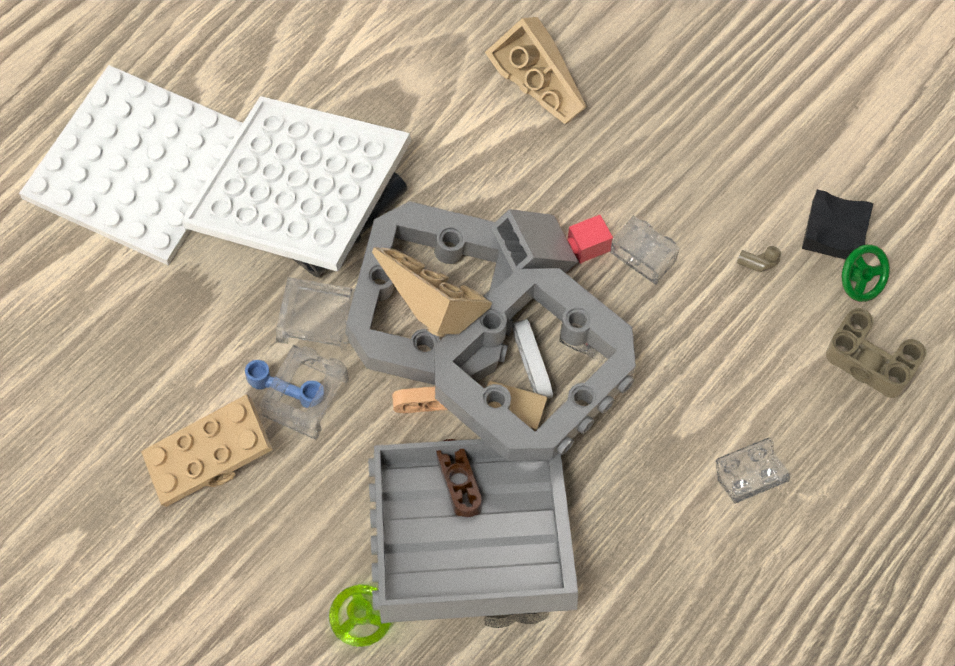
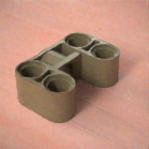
[826,308,926,398]

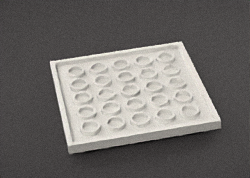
[19,65,243,266]
[181,96,411,272]

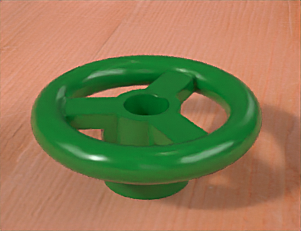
[841,244,890,302]

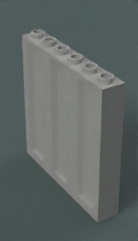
[368,439,578,623]

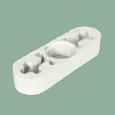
[512,319,553,399]

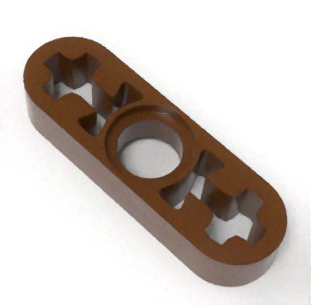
[436,439,482,517]

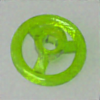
[329,584,392,647]

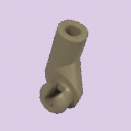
[737,246,781,272]

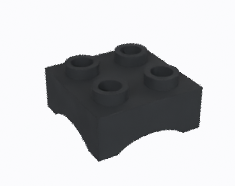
[802,189,874,260]

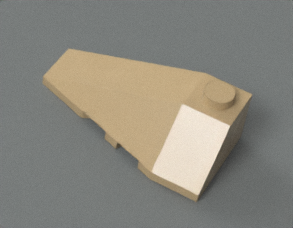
[485,17,587,124]
[372,247,492,337]

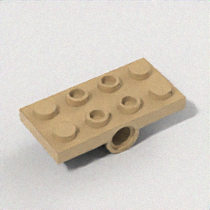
[141,394,273,507]

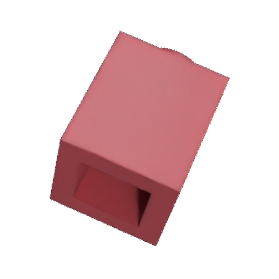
[567,215,613,263]

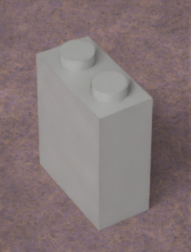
[491,209,578,273]

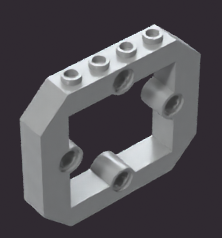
[345,201,514,385]
[434,268,636,461]

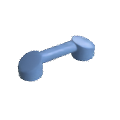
[245,360,324,408]

